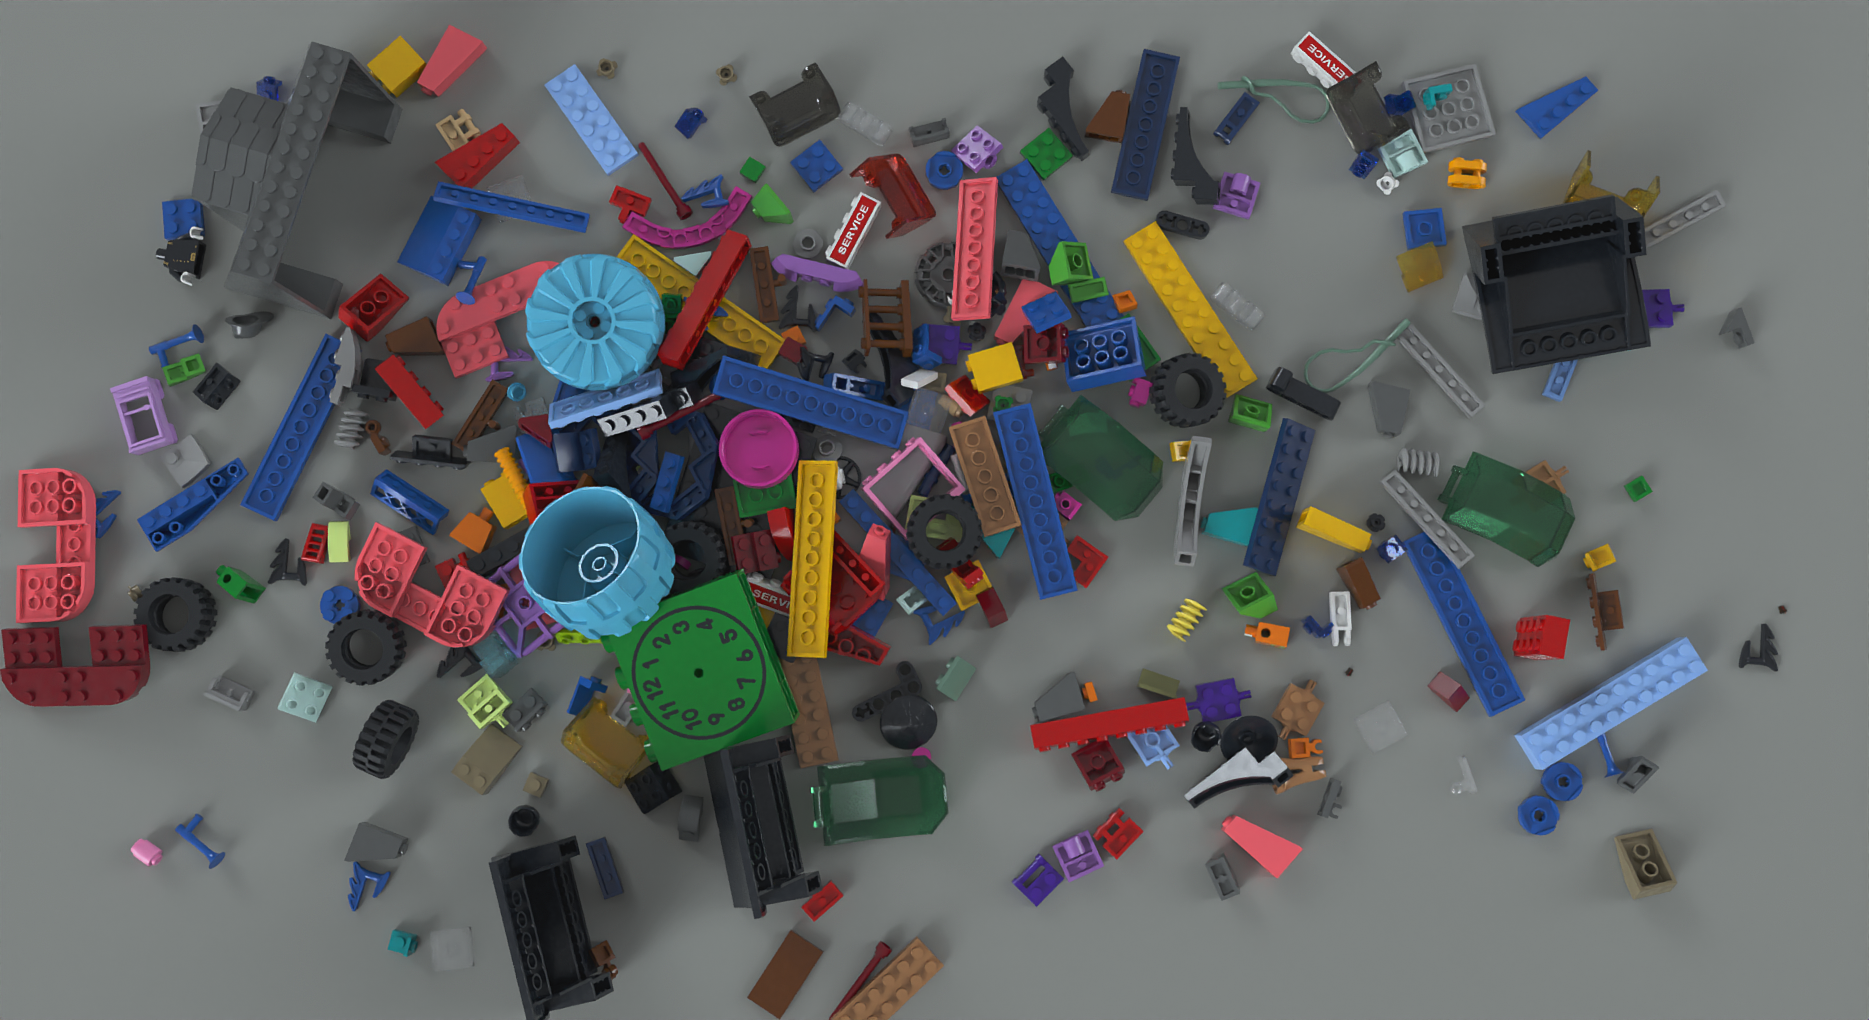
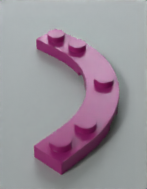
[622,186,753,249]

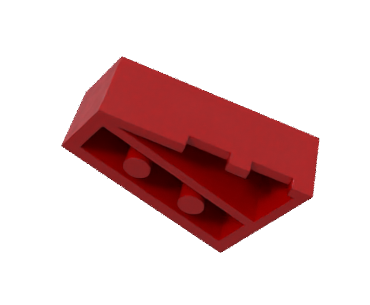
[523,480,579,525]

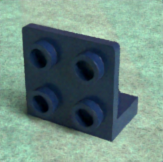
[552,428,601,473]

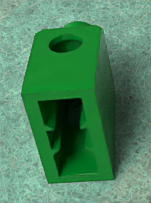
[216,565,266,604]

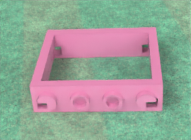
[860,437,966,541]

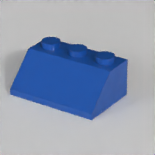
[515,429,576,483]

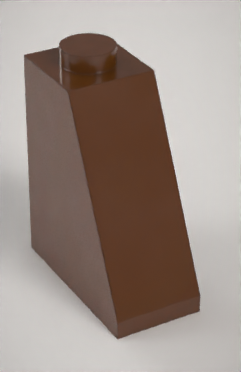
[1084,90,1131,143]
[385,316,446,356]
[1336,557,1381,610]

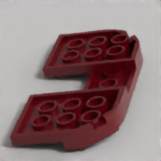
[0,624,150,707]

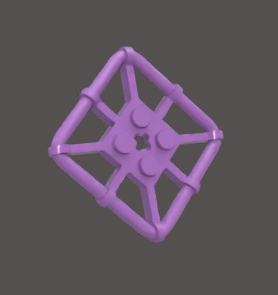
[488,554,564,658]

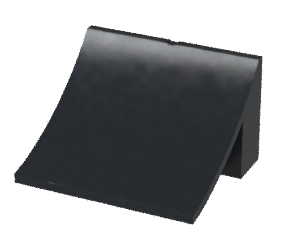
[1462,194,1651,374]
[703,734,823,919]
[489,835,614,1020]

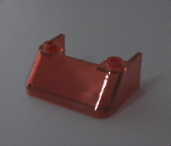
[849,154,936,239]

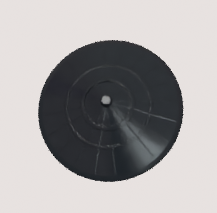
[880,695,937,750]
[1220,716,1278,763]

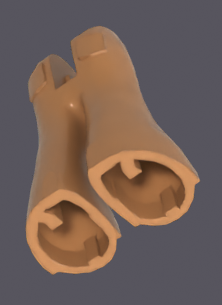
[1272,756,1327,794]

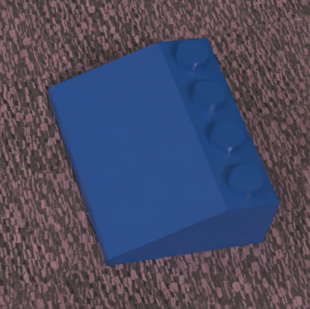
[397,196,482,286]
[1064,316,1146,392]

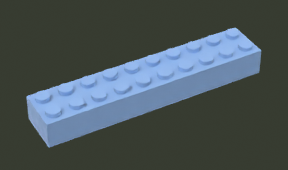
[1514,637,1708,770]

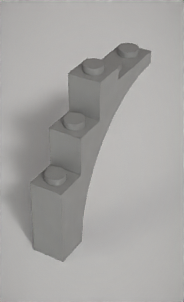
[1174,436,1212,567]

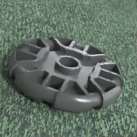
[915,241,956,308]

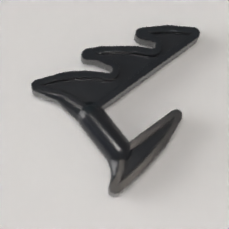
[779,285,816,332]
[797,346,834,381]
[268,538,307,586]
[1739,623,1778,671]
[437,647,488,678]

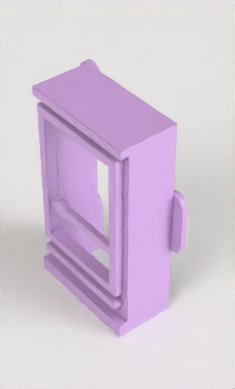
[110,376,178,455]

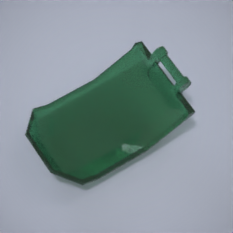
[1038,395,1163,521]
[1437,451,1575,567]
[810,755,949,846]

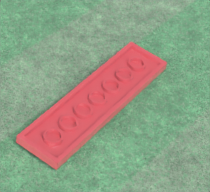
[951,177,998,321]

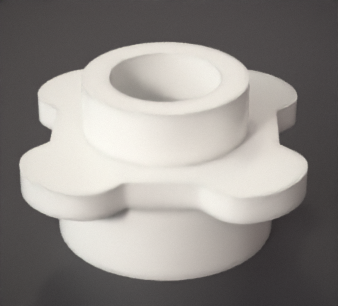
[1377,172,1399,195]

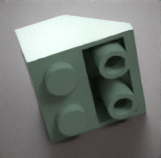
[935,656,977,701]

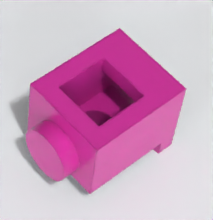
[1128,378,1153,408]
[1054,491,1082,521]

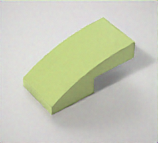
[328,521,351,562]

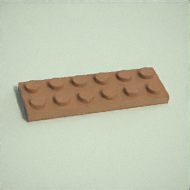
[948,416,1021,538]
[778,657,839,769]
[830,936,944,1020]

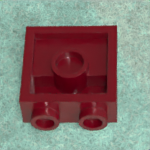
[1023,323,1069,364]
[730,529,781,574]
[1071,740,1125,792]

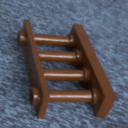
[858,279,913,357]

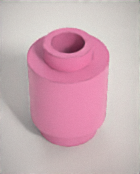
[131,838,163,867]

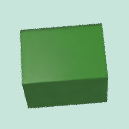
[1228,394,1272,432]

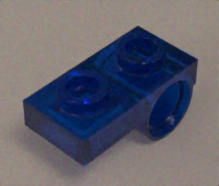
[1349,150,1379,179]

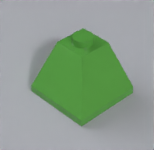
[751,183,794,224]
[1048,241,1093,286]
[1222,572,1278,619]

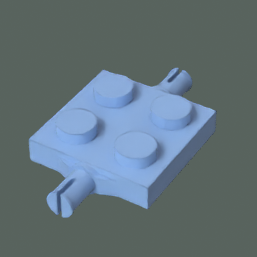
[1127,726,1180,770]

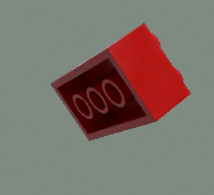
[1512,615,1570,660]

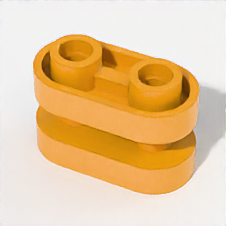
[1447,157,1487,189]

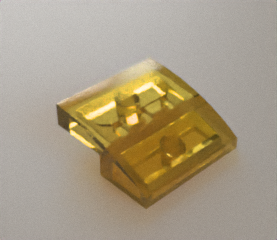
[1396,241,1444,292]

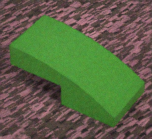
[162,353,206,387]

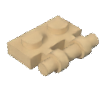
[435,109,481,151]

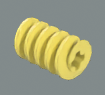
[1167,599,1207,642]

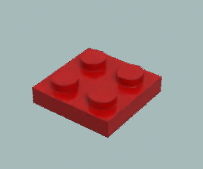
[944,375,990,417]

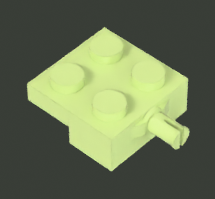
[457,674,513,729]

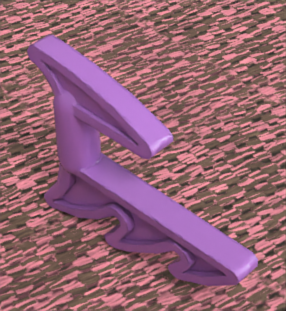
[485,346,533,382]

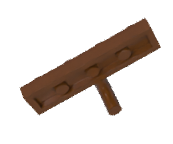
[749,246,787,324]
[452,379,508,451]
[715,486,755,566]

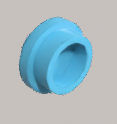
[507,382,526,402]

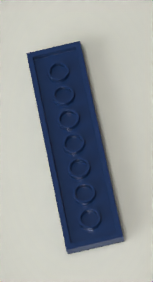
[1111,49,1180,201]
[1243,418,1316,576]

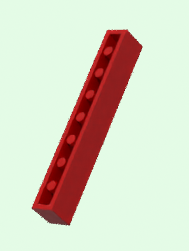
[657,229,752,371]
[1030,697,1189,752]

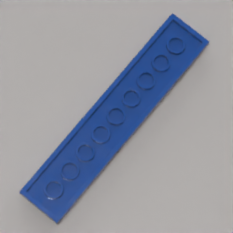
[997,159,1124,327]
[240,334,362,521]
[712,355,909,449]
[993,403,1078,600]
[1401,532,1525,717]

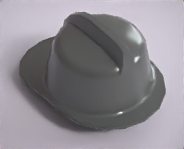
[225,311,274,339]

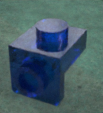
[256,76,282,101]
[1384,90,1416,116]
[674,108,708,139]
[1376,534,1408,564]
[1301,615,1334,638]

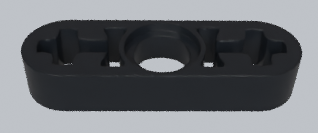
[1155,211,1210,240]

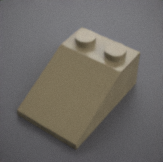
[451,724,523,795]
[1614,829,1677,900]

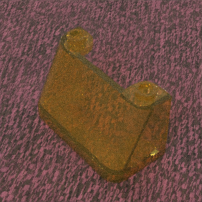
[561,697,649,789]

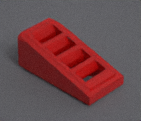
[301,523,328,564]

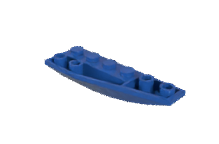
[137,458,249,552]

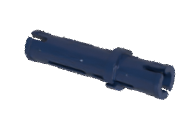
[916,443,956,497]

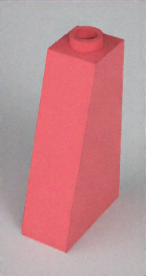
[417,25,487,97]
[994,279,1058,345]
[859,523,891,601]
[1221,815,1303,878]

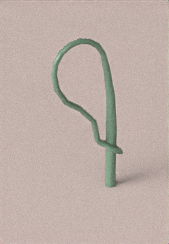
[1217,76,1330,124]
[1304,318,1411,393]

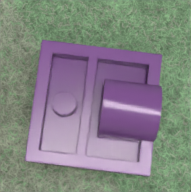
[951,125,1003,173]
[1212,171,1260,220]
[1052,830,1104,882]

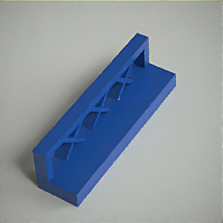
[370,469,450,535]

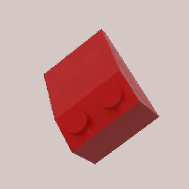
[338,273,409,342]

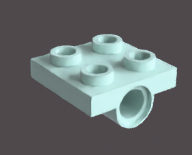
[1376,129,1428,179]
[278,672,332,723]

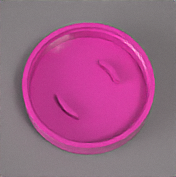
[719,409,799,489]

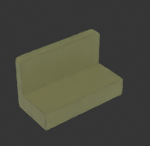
[1137,668,1180,699]

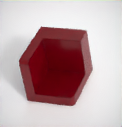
[778,337,808,366]

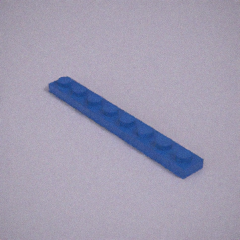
[433,181,590,233]
[839,489,957,616]

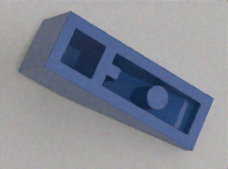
[823,373,885,401]

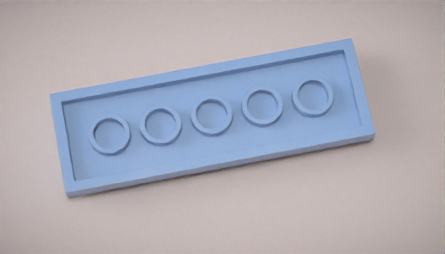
[544,64,639,176]
[548,368,663,429]

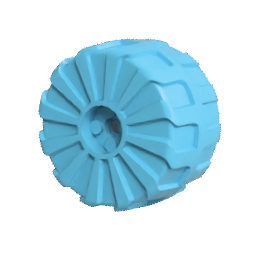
[525,254,665,391]
[519,486,675,640]

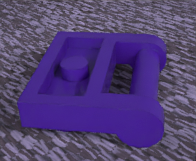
[1011,854,1064,907]

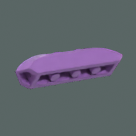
[771,254,863,292]

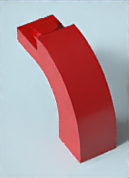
[767,507,795,561]
[935,537,984,589]

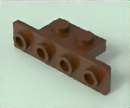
[1586,573,1624,651]

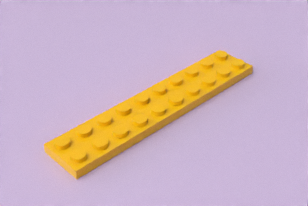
[1123,221,1258,399]
[617,234,785,369]
[787,460,838,658]

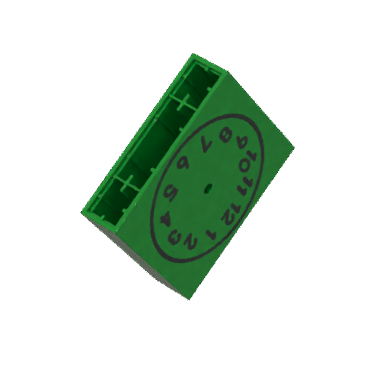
[601,569,800,771]

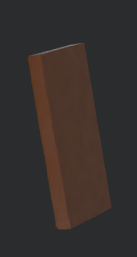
[747,930,824,1020]

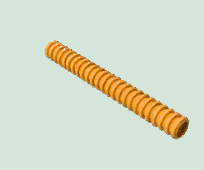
[494,447,528,514]

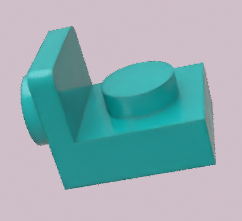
[1423,83,1453,110]
[387,929,418,957]

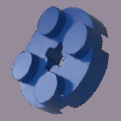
[926,151,963,190]
[320,586,361,624]
[1541,762,1583,801]
[1518,795,1560,836]

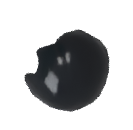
[1191,721,1221,752]
[508,805,540,837]

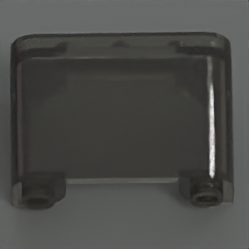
[1326,61,1411,155]
[749,62,841,147]

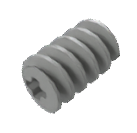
[334,408,369,450]
[1397,448,1440,477]

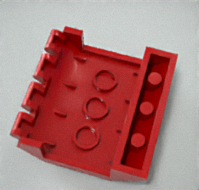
[780,530,886,636]

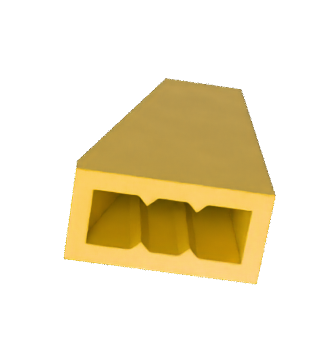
[1296,506,1372,553]

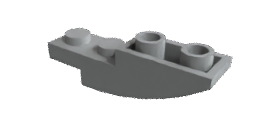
[329,327,361,407]

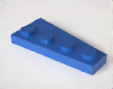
[1515,76,1598,139]

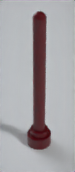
[638,142,693,220]
[637,394,722,441]
[829,941,893,1020]

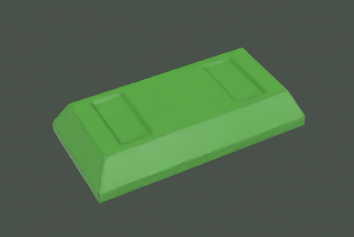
[1068,277,1109,303]

